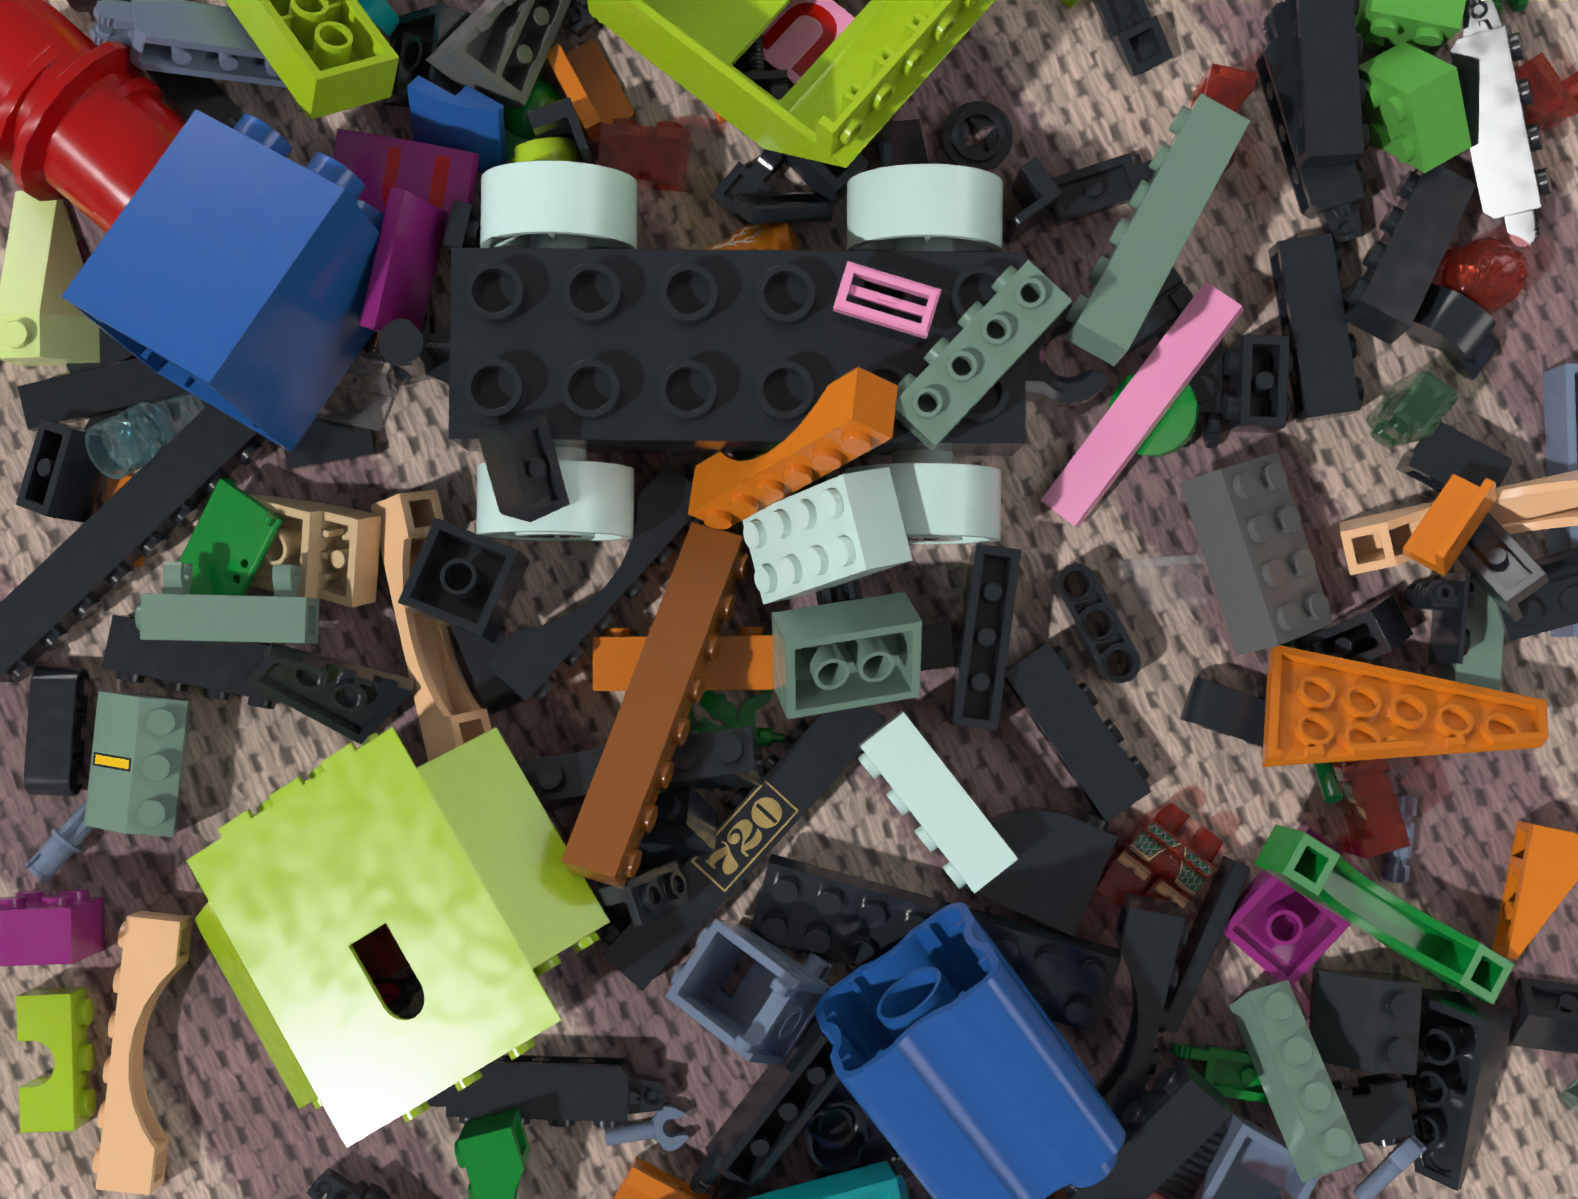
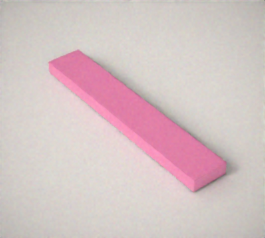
[1041,281,1244,528]

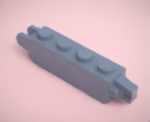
[89,0,287,88]

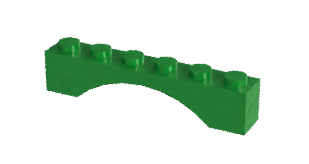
[1254,824,1514,1005]
[454,1108,531,1199]

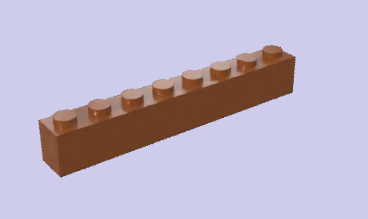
[561,522,751,889]

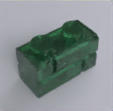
[1366,370,1459,449]

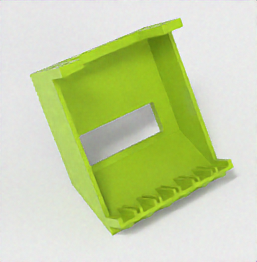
[587,0,995,168]

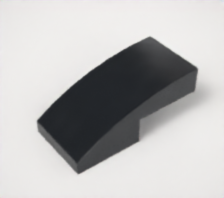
[1092,0,1173,77]

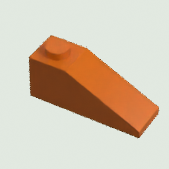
[1492,821,1578,960]

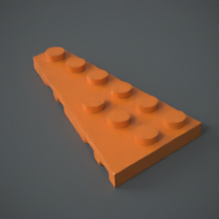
[1262,645,1549,767]

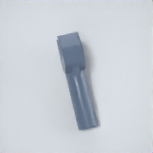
[605,1103,690,1152]
[1353,1135,1427,1199]

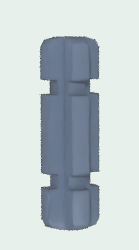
[1381,794,1418,883]

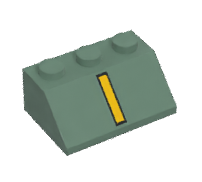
[84,691,192,837]

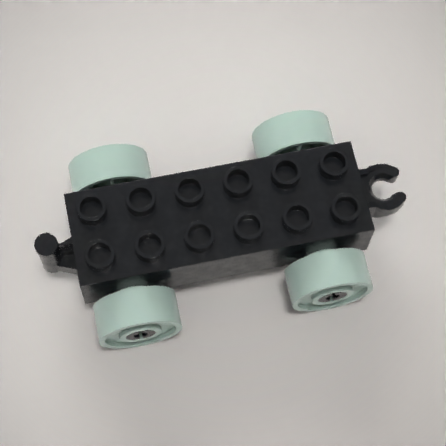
[378,161,1107,545]

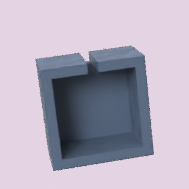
[1194,1110,1319,1199]

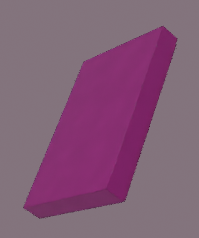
[360,188,448,333]

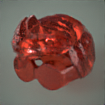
[1437,238,1528,315]

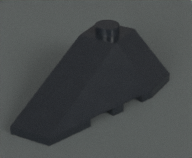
[1402,988,1514,1191]

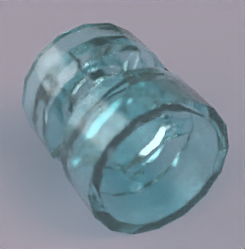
[85,402,175,479]

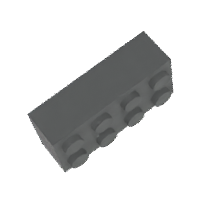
[1180,452,1334,656]

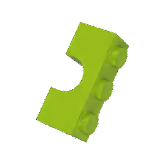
[16,986,97,1133]

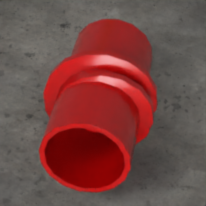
[0,0,186,233]

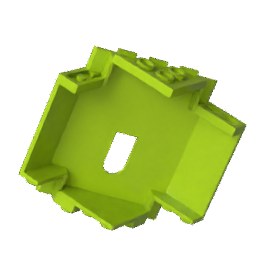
[186,727,610,1148]

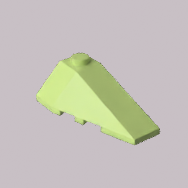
[0,191,100,366]

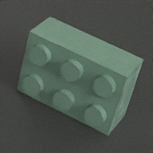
[772,592,922,719]

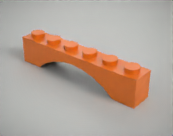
[688,367,898,530]

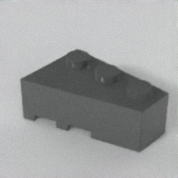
[426,0,571,110]

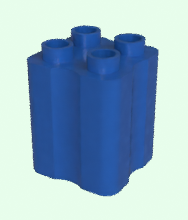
[815,902,1125,1199]

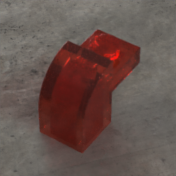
[1519,52,1578,130]

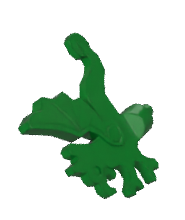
[696,690,784,747]

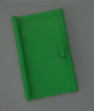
[163,478,284,596]

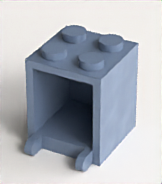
[665,918,831,1065]

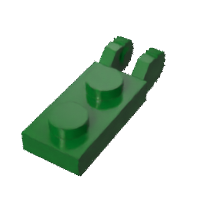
[1169,1041,1269,1104]

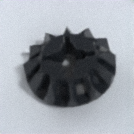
[942,101,1013,170]

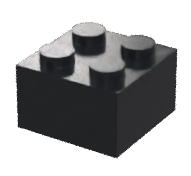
[398,518,530,644]

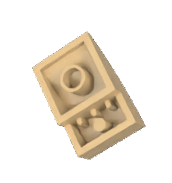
[237,494,382,608]

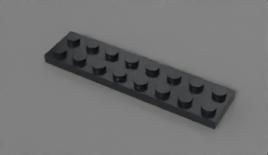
[750,854,1121,1032]

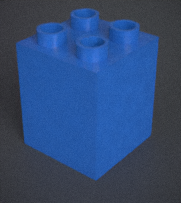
[61,109,384,453]

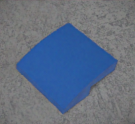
[407,75,507,173]

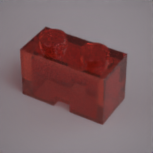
[598,118,692,192]

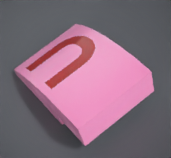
[762,0,855,90]

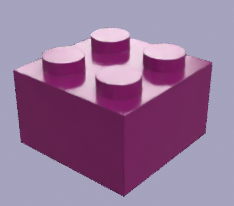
[0,889,105,966]

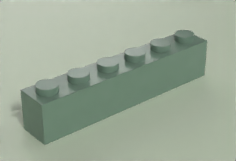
[1065,93,1250,366]

